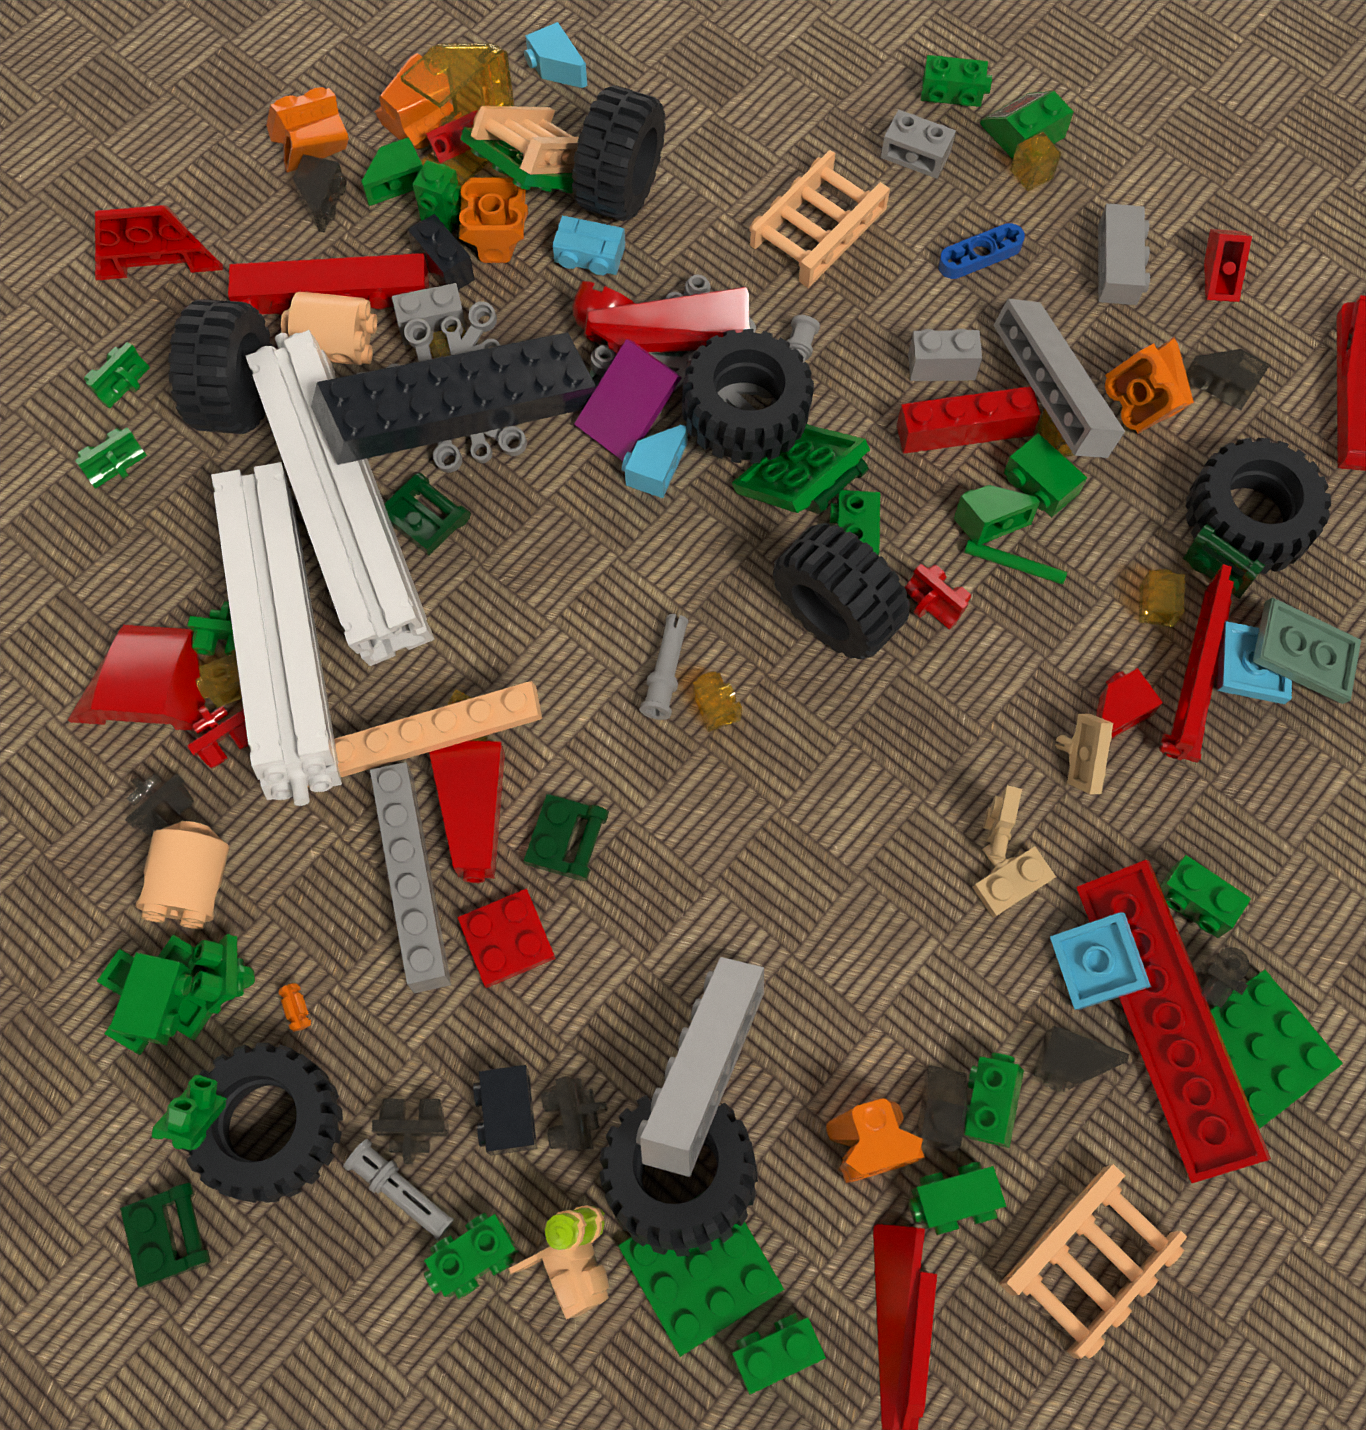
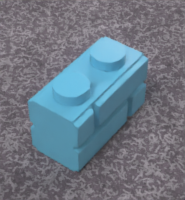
[553,215,625,275]

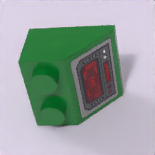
[980,91,1074,165]

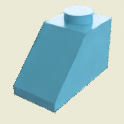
[524,22,587,88]
[622,425,688,498]

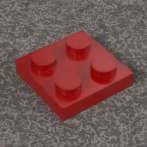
[457,888,556,988]

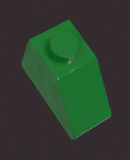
[361,137,423,206]
[954,485,1040,546]

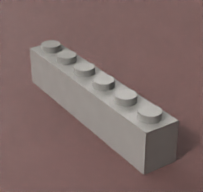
[993,299,1125,458]
[370,762,451,993]
[636,957,764,1177]

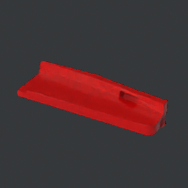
[1336,295,1366,471]
[1159,564,1234,763]

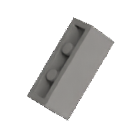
[1098,203,1150,305]

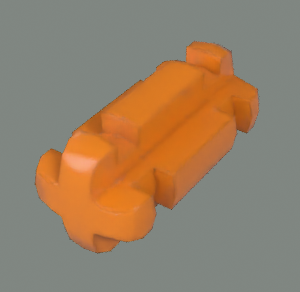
[278,983,311,1032]

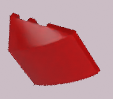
[95,205,223,281]
[68,625,210,732]

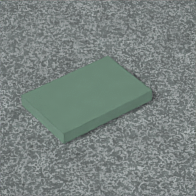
[1253,597,1361,704]

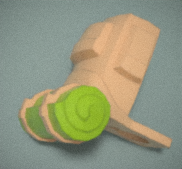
[508,1205,609,1319]

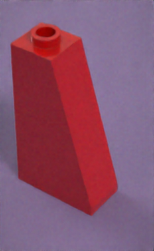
[429,741,505,883]

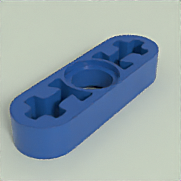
[938,223,1025,279]

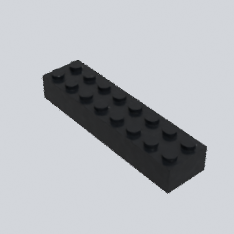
[311,332,596,465]

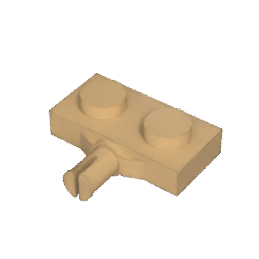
[1055,714,1113,794]
[983,785,1022,861]
[972,842,1056,918]

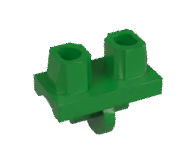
[84,342,150,408]
[75,428,147,489]
[188,601,237,659]
[191,934,255,1014]
[152,1075,227,1150]

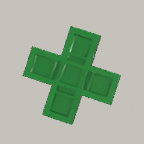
[97,935,213,1055]

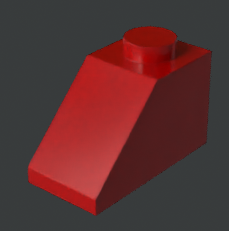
[1204,229,1252,302]
[1096,668,1163,739]

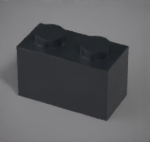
[408,214,475,290]
[473,1065,538,1156]

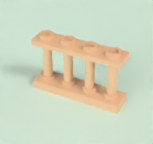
[471,106,579,175]
[749,150,890,288]
[999,1164,1187,1359]

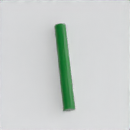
[964,540,1067,585]

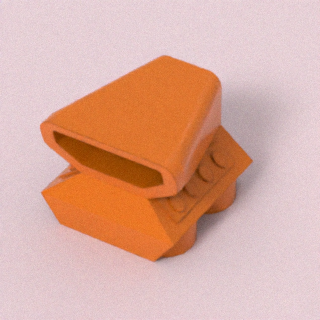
[374,53,460,149]
[266,87,349,173]
[459,178,528,263]
[1105,337,1194,434]
[826,1098,924,1183]

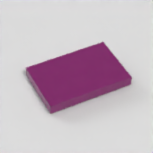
[574,339,682,461]

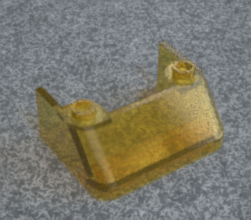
[400,43,515,187]

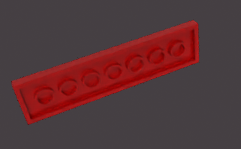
[1076,860,1271,1184]

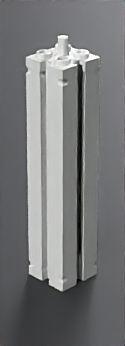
[246,330,435,666]
[211,462,342,806]

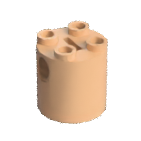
[281,291,377,365]
[136,821,229,929]

